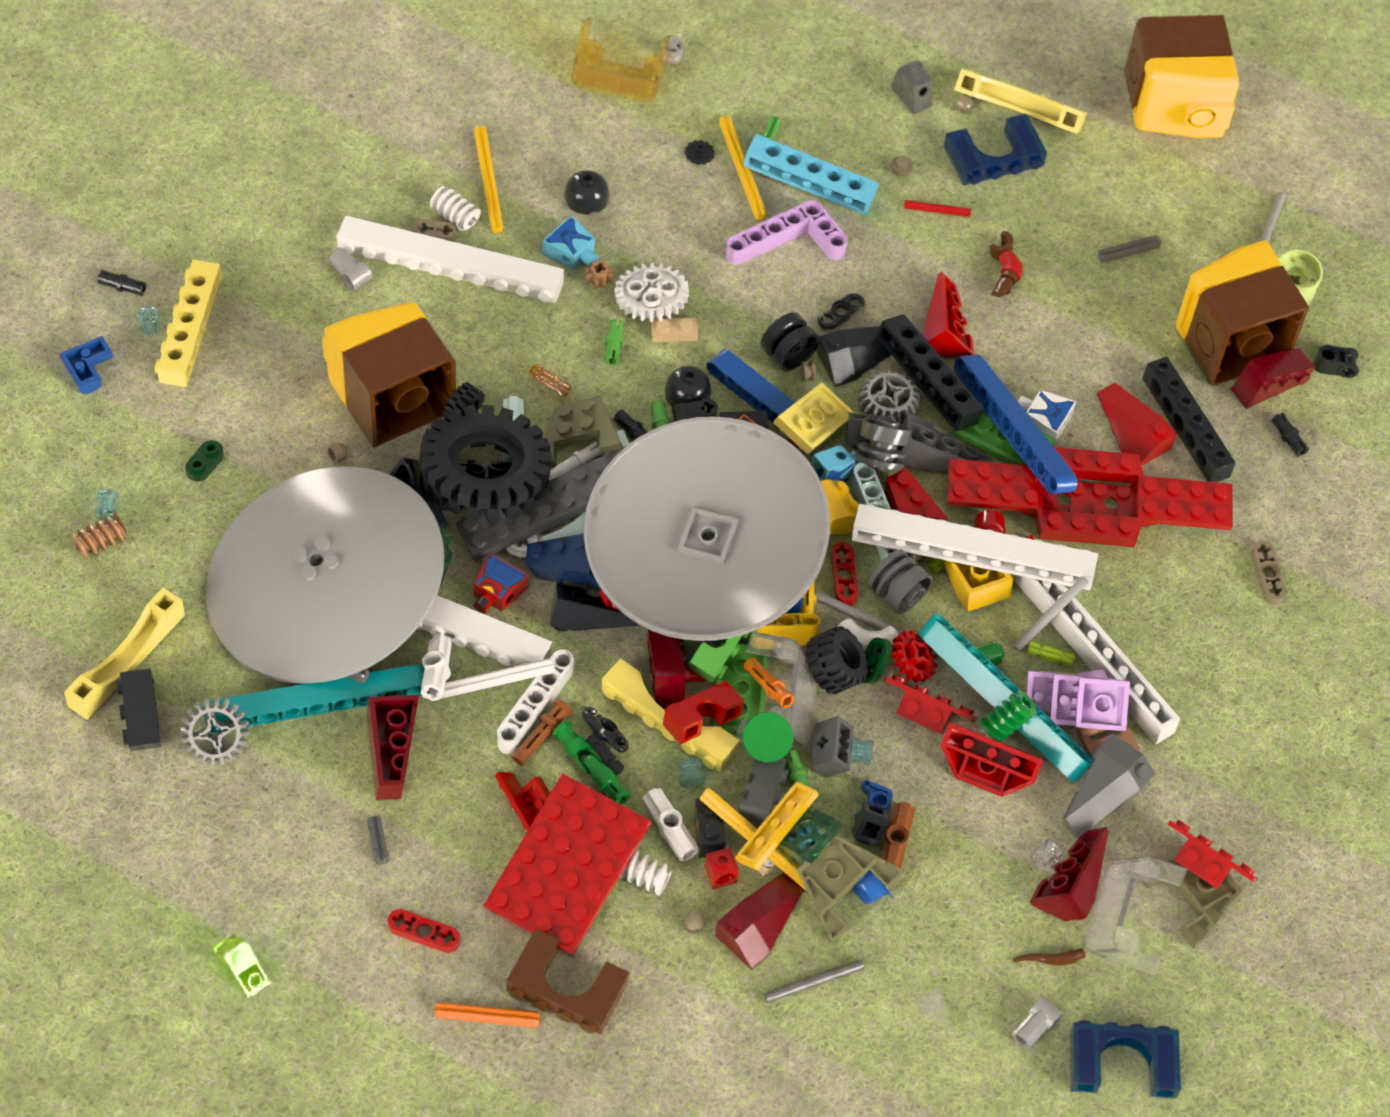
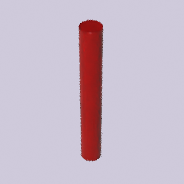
[904,200,971,217]

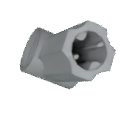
[328,247,373,291]
[1012,996,1063,1050]

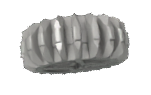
[857,369,921,424]
[180,696,250,766]

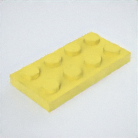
[773,383,854,455]

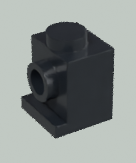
[852,801,890,846]

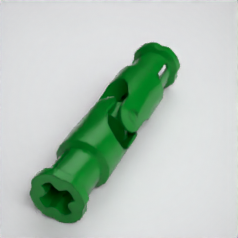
[552,721,631,805]

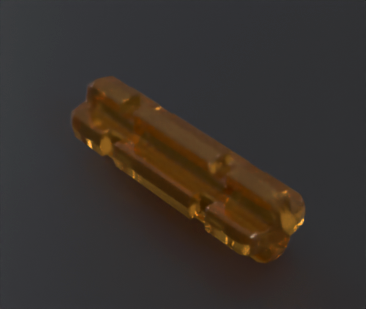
[530,364,571,396]

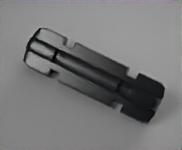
[586,734,624,776]

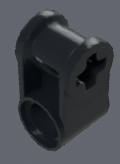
[1313,345,1359,378]
[672,399,718,422]

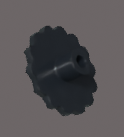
[684,140,715,165]

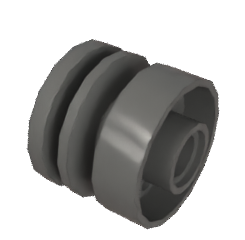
[855,418,912,470]
[867,549,933,615]

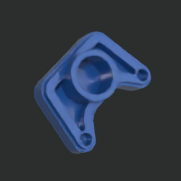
[854,780,893,825]

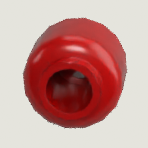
[974,509,1006,534]

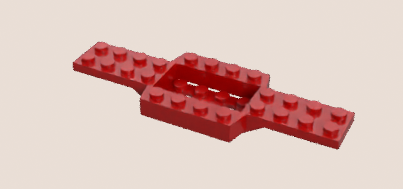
[947,447,1233,547]

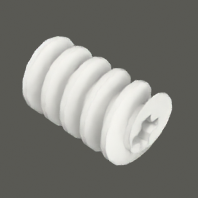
[430,186,481,231]
[620,850,672,896]

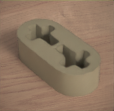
[413,220,456,242]

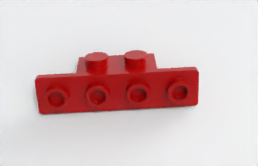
[884,674,978,734]
[495,772,550,832]
[1167,819,1258,889]

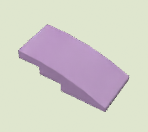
[1026,670,1130,731]

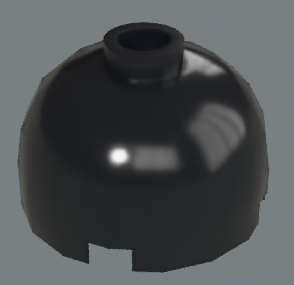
[565,170,609,215]
[665,365,712,407]

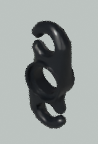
[817,293,865,330]
[582,707,629,753]

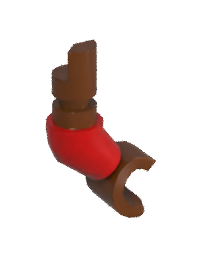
[990,231,1023,297]

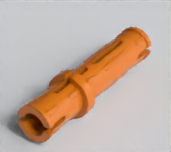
[744,658,794,708]

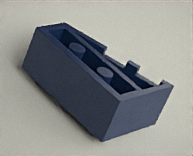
[525,534,600,588]

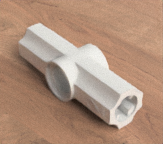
[421,633,452,701]
[642,788,699,862]

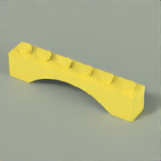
[954,69,1087,134]
[64,588,185,720]
[602,658,740,772]

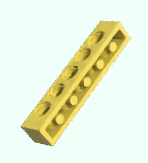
[155,260,222,387]

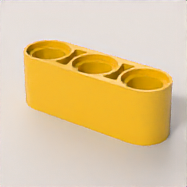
[748,613,821,646]

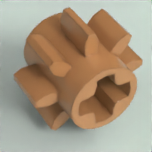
[585,261,613,289]

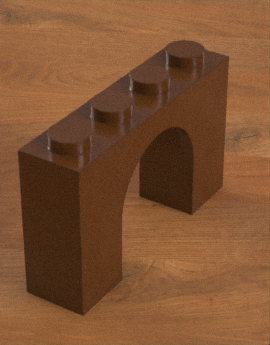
[506,929,630,1035]

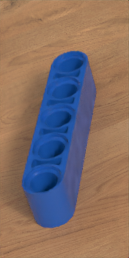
[706,349,795,426]

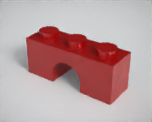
[663,681,744,745]

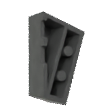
[738,758,789,829]

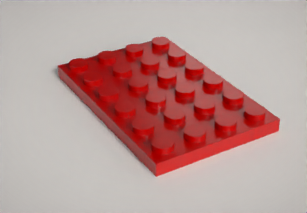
[483,773,651,957]

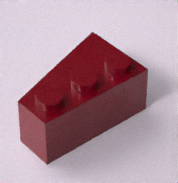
[1231,348,1315,409]
[647,629,690,710]

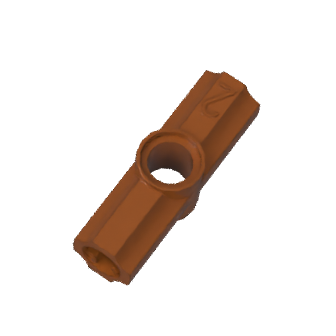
[881,801,916,868]

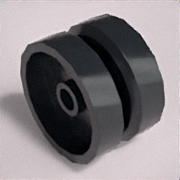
[760,312,820,371]

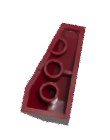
[1030,827,1109,921]
[715,872,804,970]

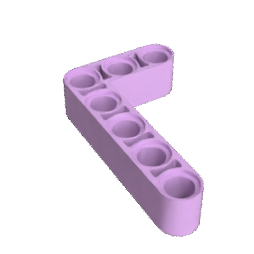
[726,200,847,265]

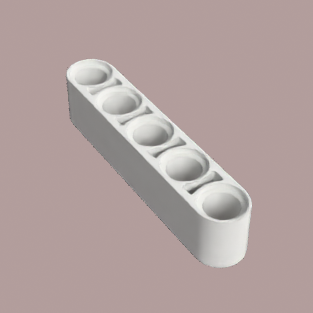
[497,649,574,754]

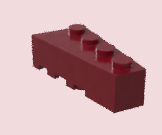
[366,695,419,800]

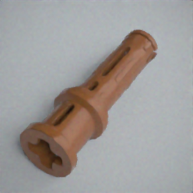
[511,699,573,766]

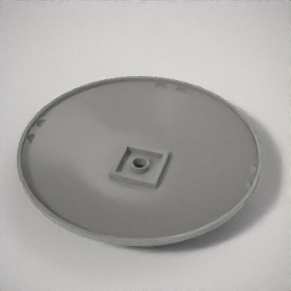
[584,417,830,641]
[206,466,444,683]

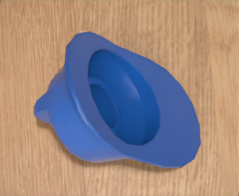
[852,870,893,905]

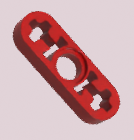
[831,542,858,606]
[388,909,460,953]

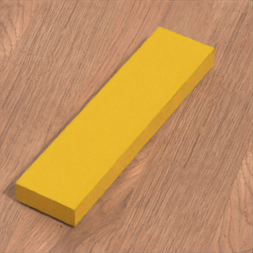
[735,781,818,871]

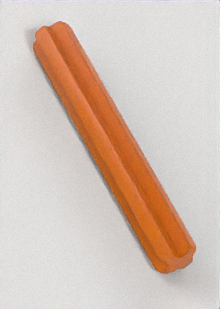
[434,1002,540,1027]

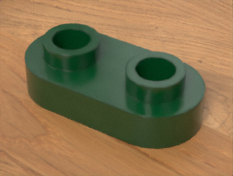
[185,440,224,482]
[862,637,893,684]

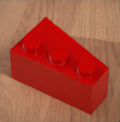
[884,468,948,521]

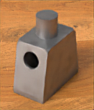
[891,60,933,114]

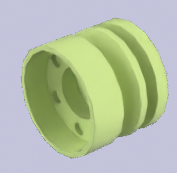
[1279,250,1323,304]

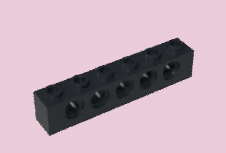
[876,314,984,432]
[1142,356,1236,482]

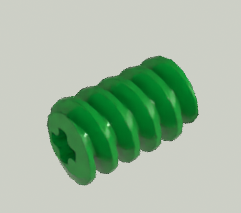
[980,689,1037,741]

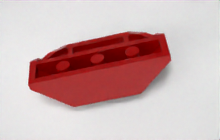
[940,722,1044,797]

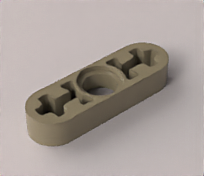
[1251,541,1287,605]

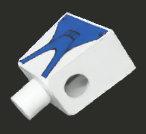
[1018,391,1076,441]

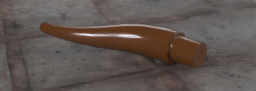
[1013,948,1086,966]

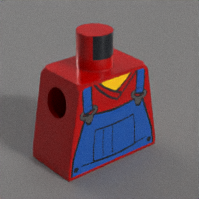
[473,553,529,614]

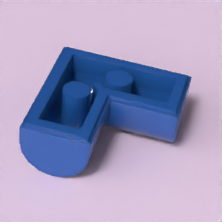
[59,336,113,394]

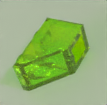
[212,934,270,998]

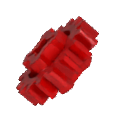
[891,630,938,683]

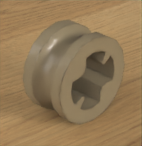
[801,360,816,382]

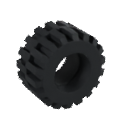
[805,626,868,694]

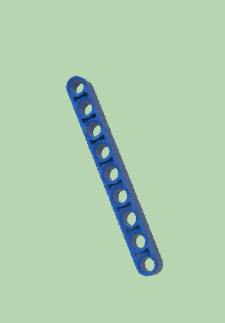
[954,354,1077,494]

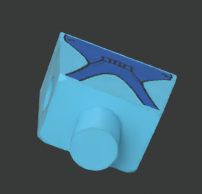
[542,216,599,269]
[810,445,860,483]

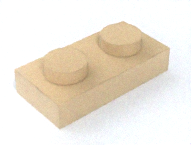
[651,318,698,342]

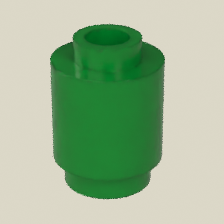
[975,640,1005,665]

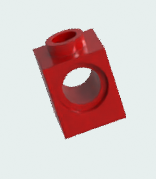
[704,848,739,890]

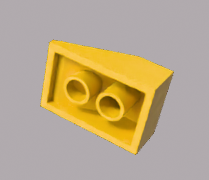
[821,479,859,536]
[942,528,1013,612]

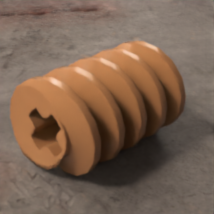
[71,512,126,559]

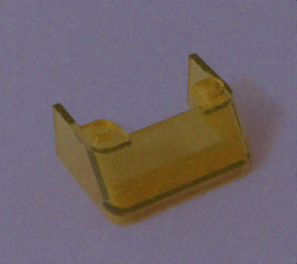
[572,17,672,102]

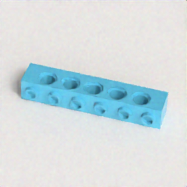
[743,134,879,215]

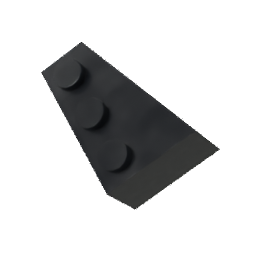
[389,457,449,534]
[116,668,161,751]

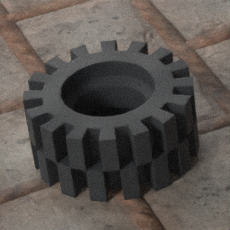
[443,382,485,417]

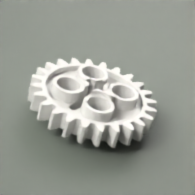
[615,263,689,322]

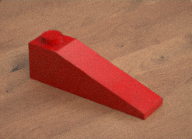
[923,271,974,358]
[1097,383,1177,465]

